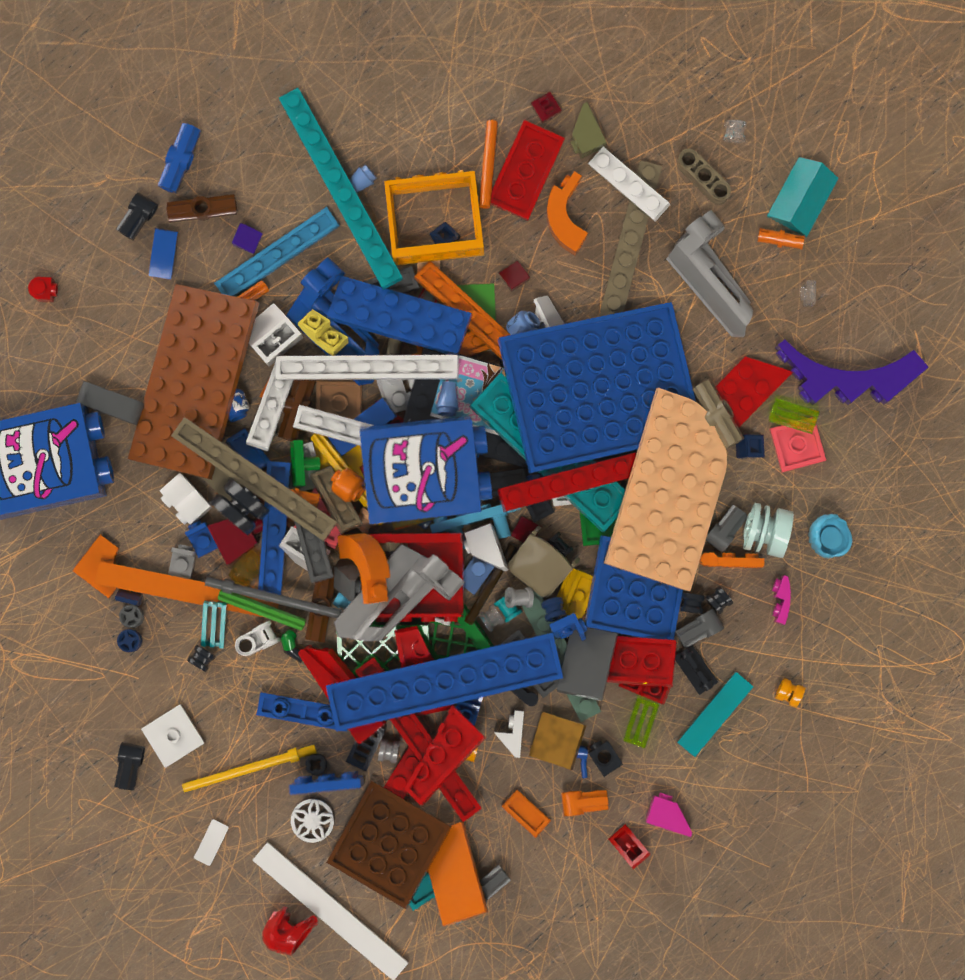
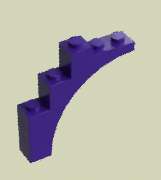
[775,339,928,405]

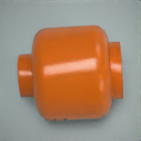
[331,468,366,502]

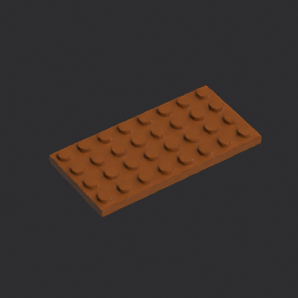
[128,284,259,480]

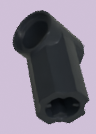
[116,192,158,241]
[114,742,145,791]

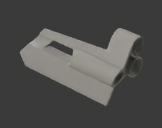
[666,210,753,337]
[334,544,464,641]

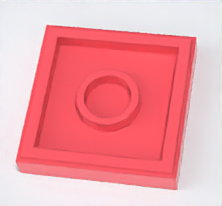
[769,417,826,473]

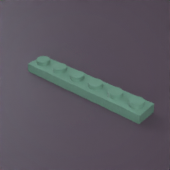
[522,591,601,722]

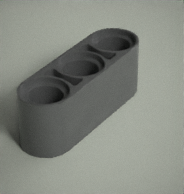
[75,381,144,425]

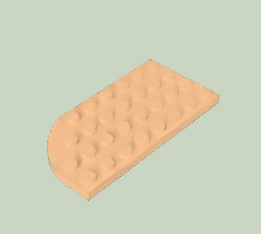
[603,388,727,592]

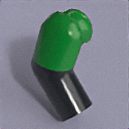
[281,630,302,663]

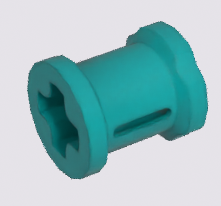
[494,596,523,623]

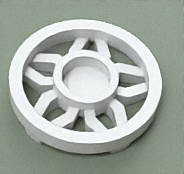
[291,799,334,843]

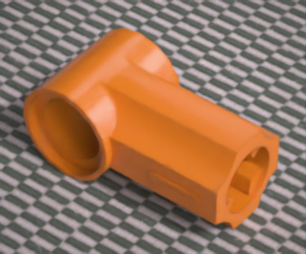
[561,790,609,816]

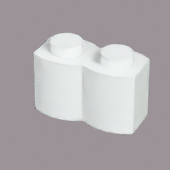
[160,473,213,525]

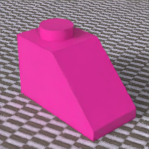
[645,793,692,837]

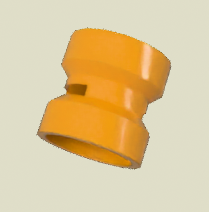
[775,678,806,708]

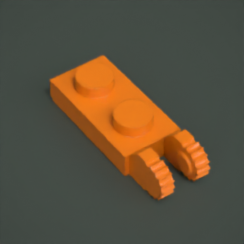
[699,552,764,568]

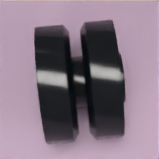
[210,478,270,536]

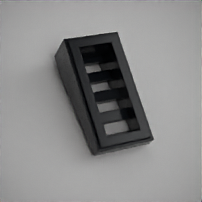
[345,727,386,771]

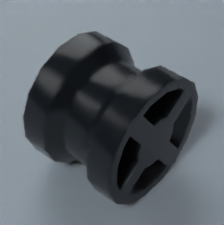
[705,586,733,615]
[680,593,705,614]
[187,645,216,672]

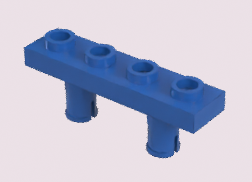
[256,692,348,732]

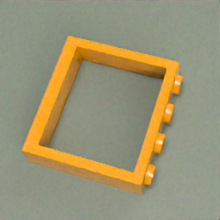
[384,170,484,265]

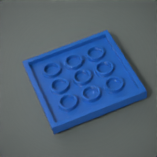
[584,536,683,640]

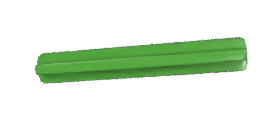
[218,590,306,630]

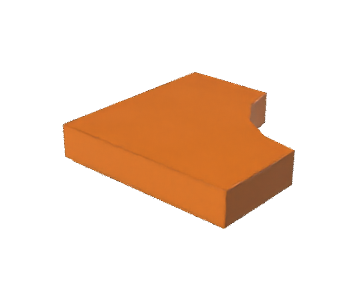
[72,534,120,599]

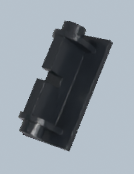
[675,645,718,695]

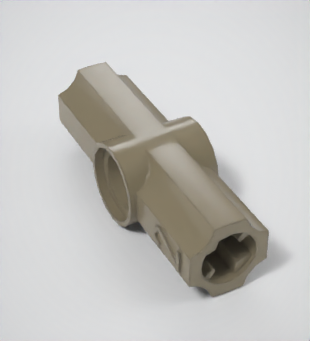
[693,379,744,449]

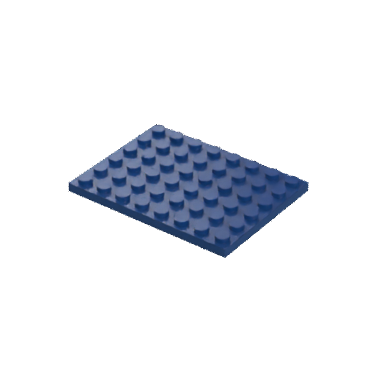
[497,302,696,474]

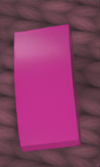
[772,575,791,625]

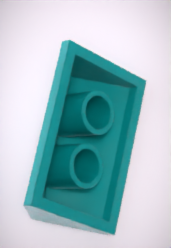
[767,157,839,238]

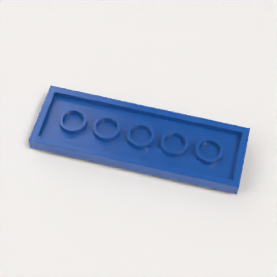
[327,276,472,355]

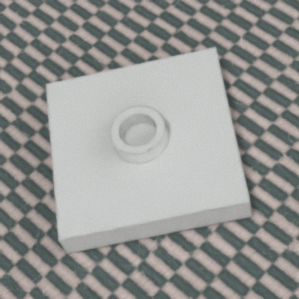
[141,704,205,768]

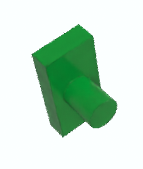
[290,440,320,488]

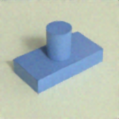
[464,557,495,595]

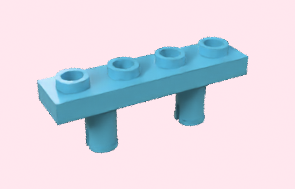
[430,501,521,549]

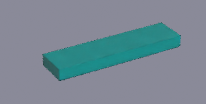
[677,672,754,757]

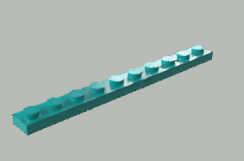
[279,88,403,290]

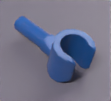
[577,745,588,778]

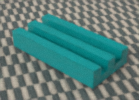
[201,601,227,649]

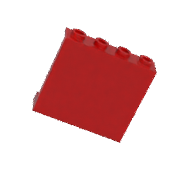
[369,533,464,622]

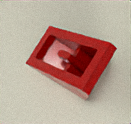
[608,824,651,869]

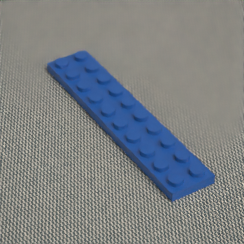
[326,633,563,732]

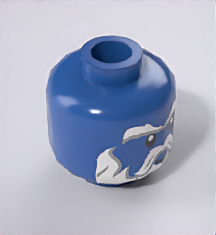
[228,389,250,422]

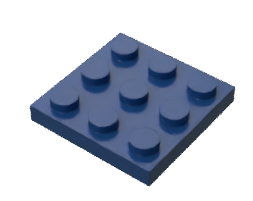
[289,771,364,795]

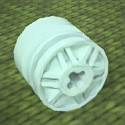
[743,503,794,558]

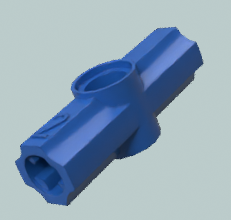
[158,123,201,194]

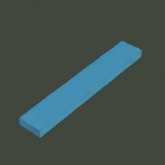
[215,207,340,297]

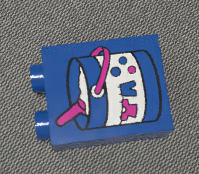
[0,403,114,520]
[359,416,492,524]

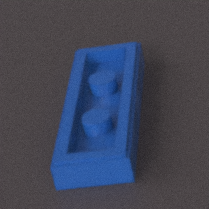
[328,398,397,456]

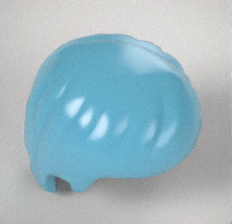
[808,514,852,559]

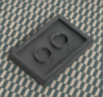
[557,627,618,701]

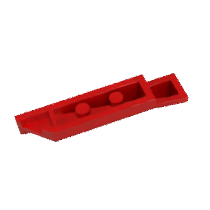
[298,645,386,744]

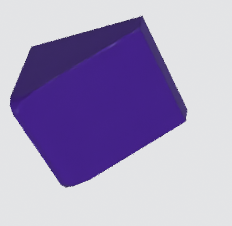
[232,223,263,254]

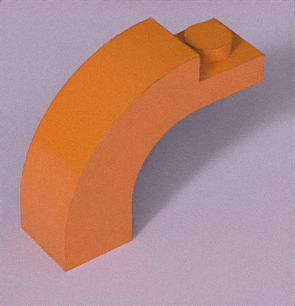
[547,171,588,256]
[337,533,391,604]

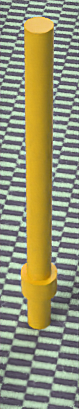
[182,744,317,793]

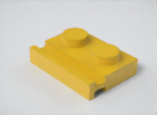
[557,569,593,621]

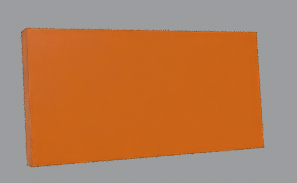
[428,822,488,926]

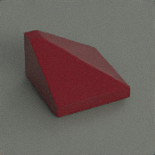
[511,516,541,543]

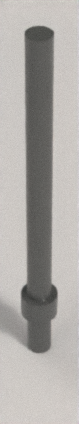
[205,577,342,618]

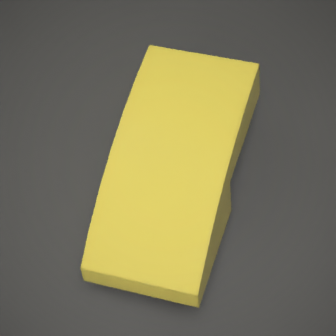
[298,309,348,356]

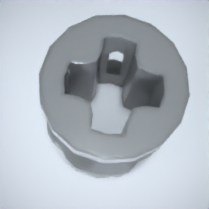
[505,587,534,608]

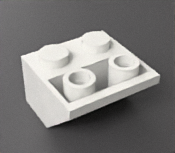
[249,303,303,367]

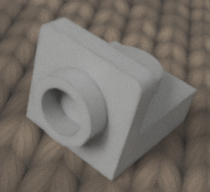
[168,544,197,579]

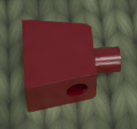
[207,519,263,566]

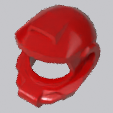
[262,906,318,956]

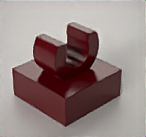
[531,92,562,124]

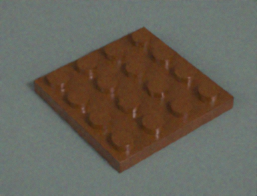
[326,781,452,909]

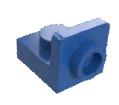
[185,521,218,558]
[550,613,587,641]

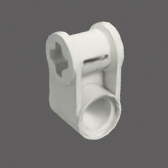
[235,620,281,656]

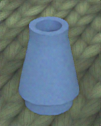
[349,164,377,193]
[436,381,459,417]

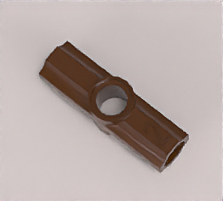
[167,194,237,223]
[278,380,316,442]
[305,574,335,643]

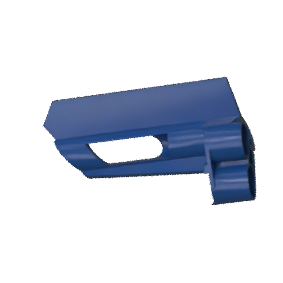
[286,257,379,386]

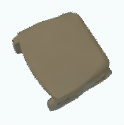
[507,525,580,598]

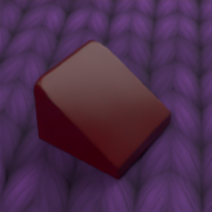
[499,261,530,292]

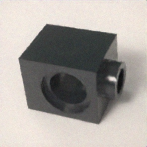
[588,739,623,777]

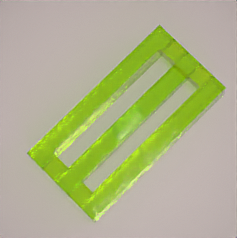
[769,398,820,434]
[623,697,659,748]

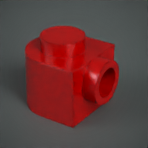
[28,277,58,303]

